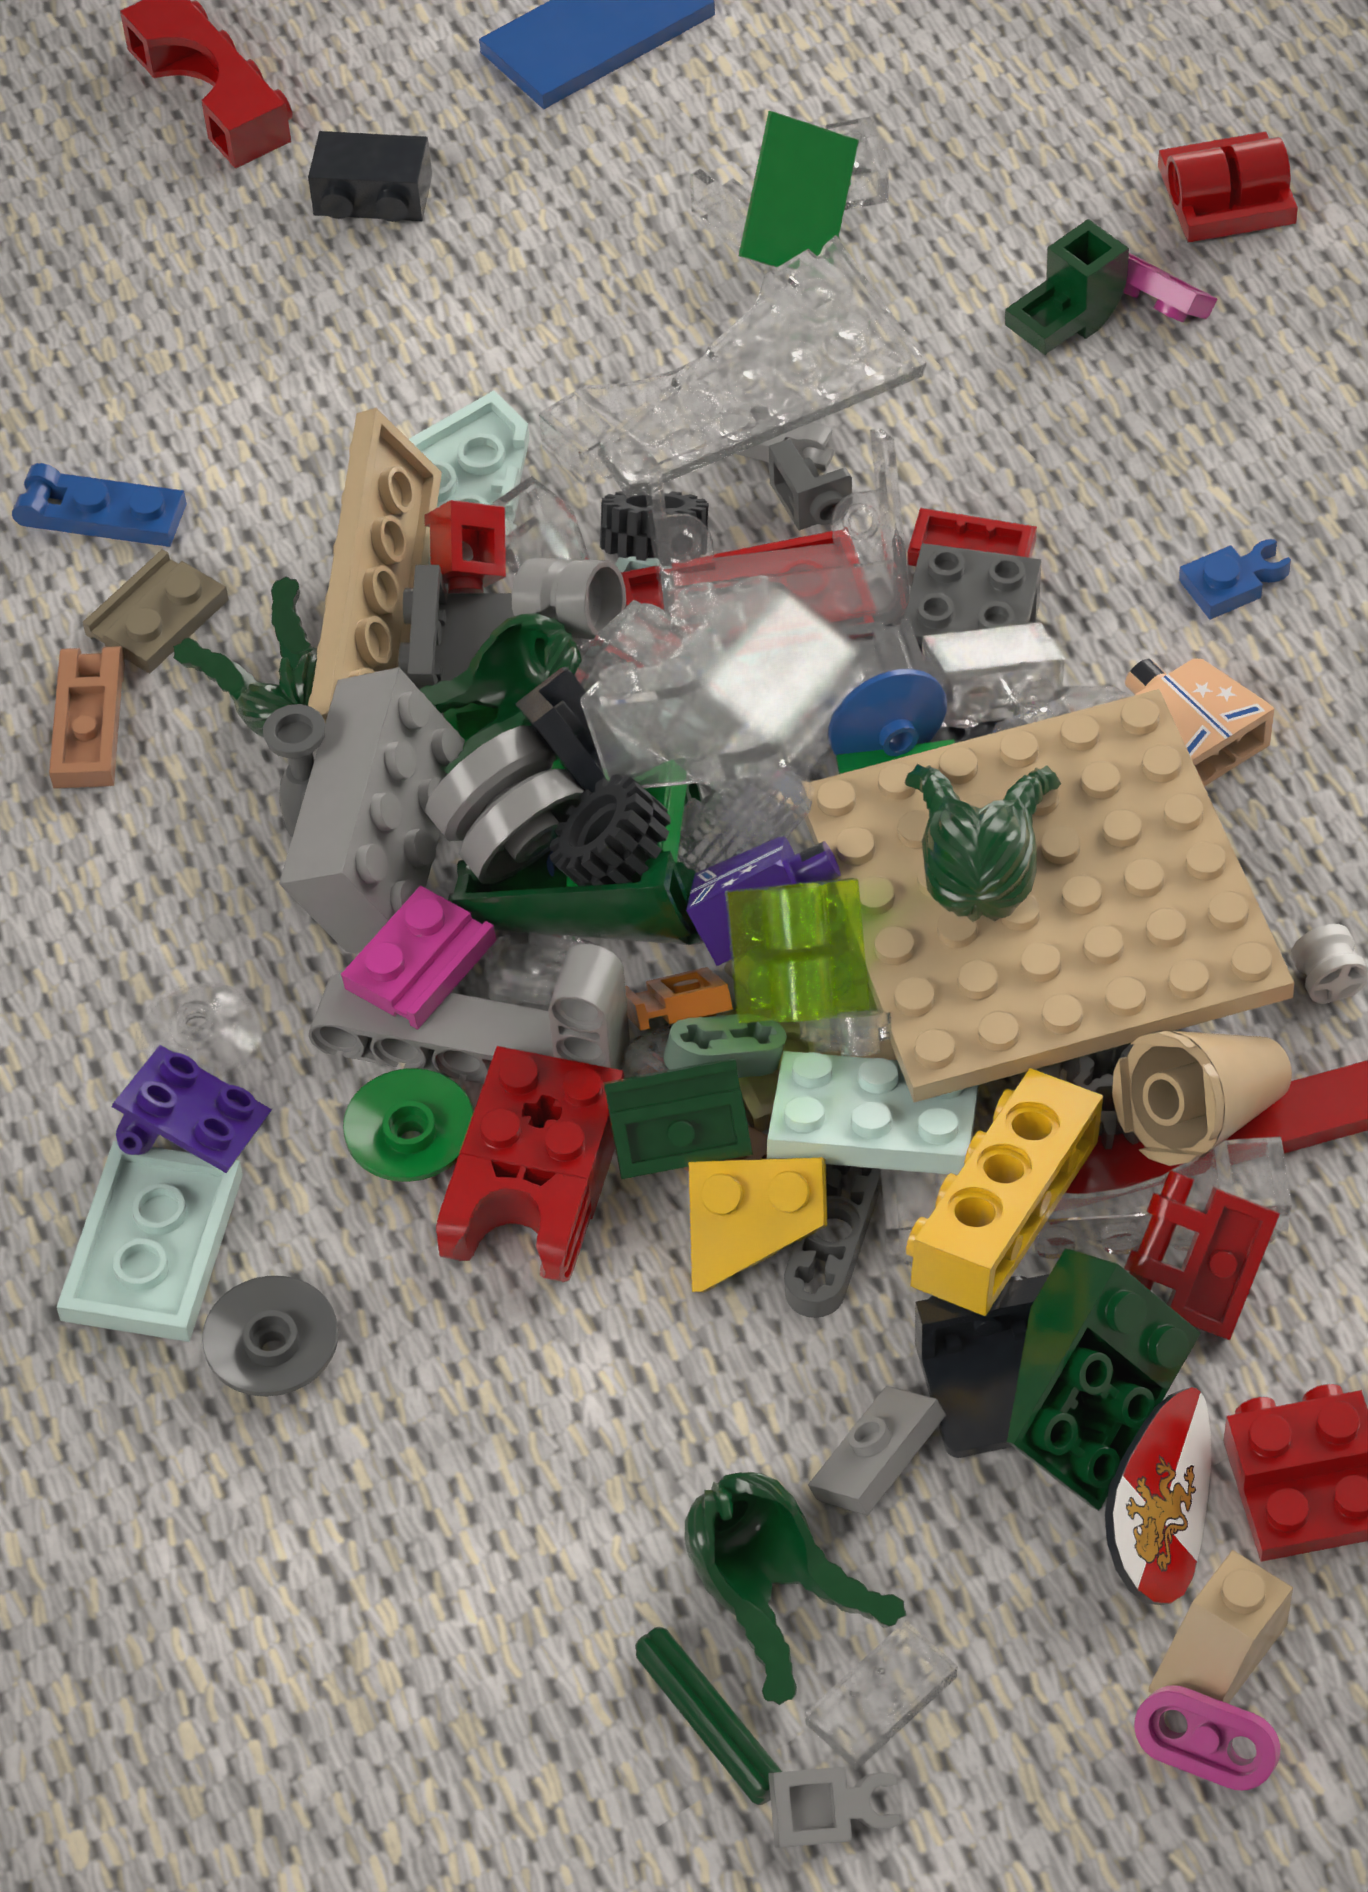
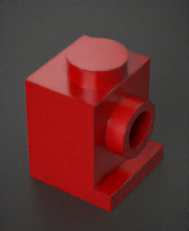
[424,500,506,593]

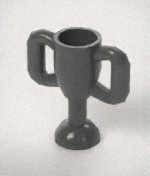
[263,704,325,837]

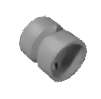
[512,558,626,640]

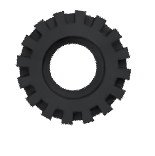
[600,490,709,562]
[549,774,671,886]

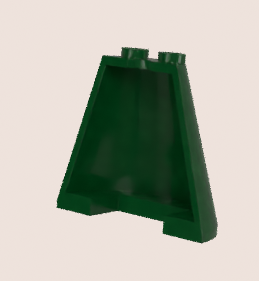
[448,753,715,945]

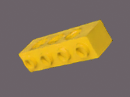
[906,1068,1103,1316]

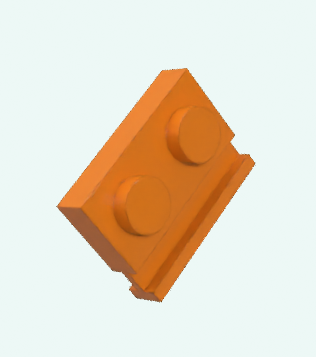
[625,967,733,1031]

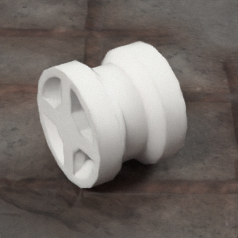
[1290,924,1368,1004]

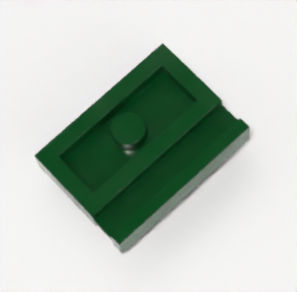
[603,1058,753,1179]

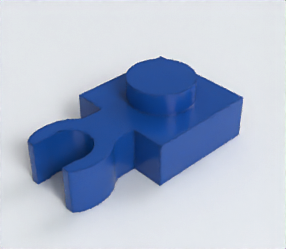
[1179,539,1291,620]

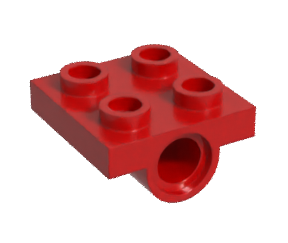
[1158,131,1298,243]

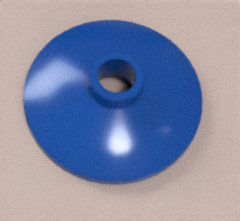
[828,669,947,756]

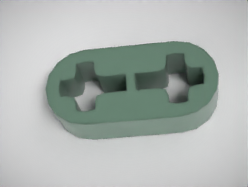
[663,1013,787,1078]

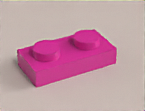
[1123,253,1218,323]

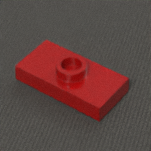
[907,508,1037,566]

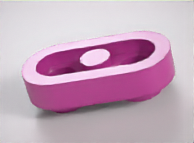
[1134,1685,1280,1791]

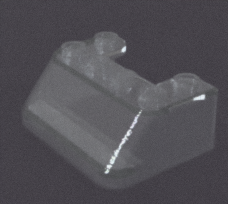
[580,575,867,788]

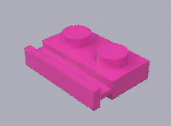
[341,885,497,1030]

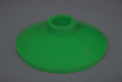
[343,1068,474,1182]

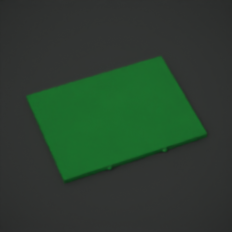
[738,111,859,283]

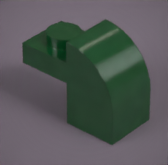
[1005,219,1129,355]

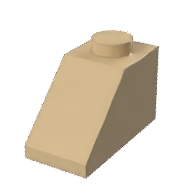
[1148,1550,1293,1704]

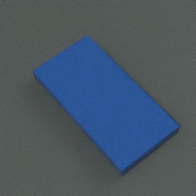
[479,0,715,109]

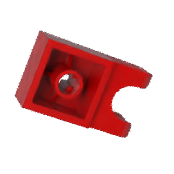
[436,1046,624,1282]

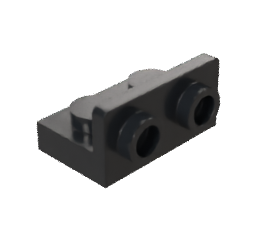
[515,667,637,793]

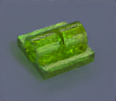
[725,878,870,1024]

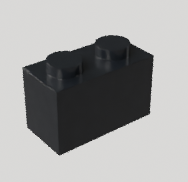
[308,131,432,222]

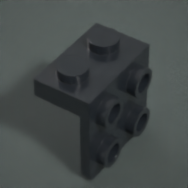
[915,1274,1049,1458]

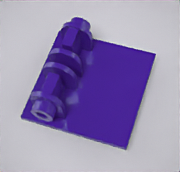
[111,1045,272,1173]

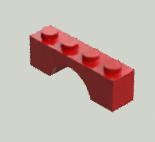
[120,0,293,169]

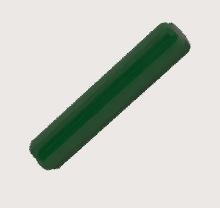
[635,1627,782,1805]

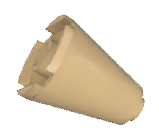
[1112,1030,1292,1166]

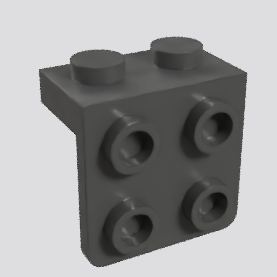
[902,543,1041,657]
[399,565,514,689]

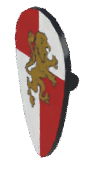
[1104,1387,1211,1605]

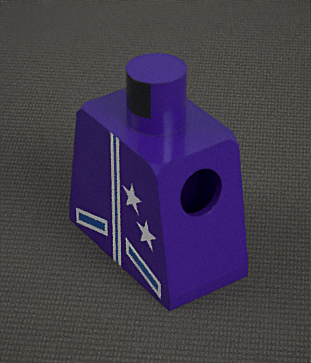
[686,836,841,966]

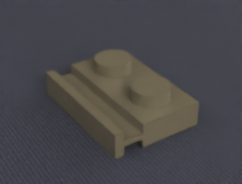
[83,549,229,674]

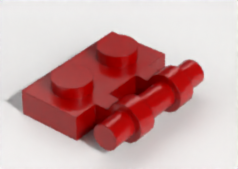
[1124,1170,1280,1340]

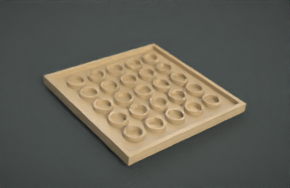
[797,689,1294,1102]

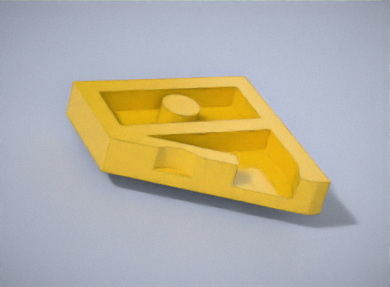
[689,1157,827,1292]

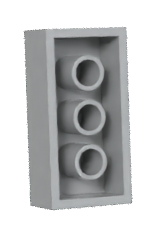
[279,667,465,953]

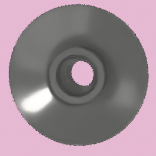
[202,1276,338,1397]

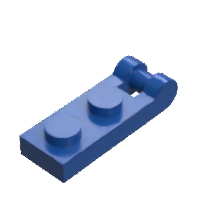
[12,463,187,547]

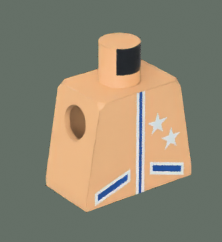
[1125,659,1274,787]

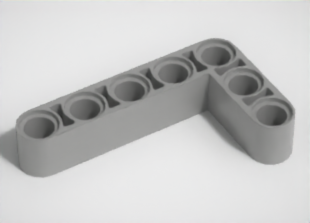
[309,944,630,1084]

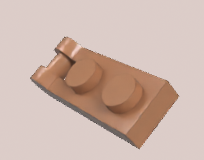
[49,646,125,788]

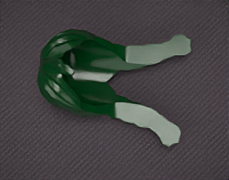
[173,576,317,738]
[419,613,583,774]
[904,764,1061,922]
[684,1472,907,1705]

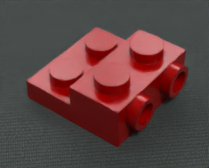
[1223,1384,1368,1562]

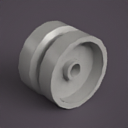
[425,726,585,884]

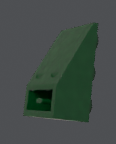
[1007,1248,1201,1511]

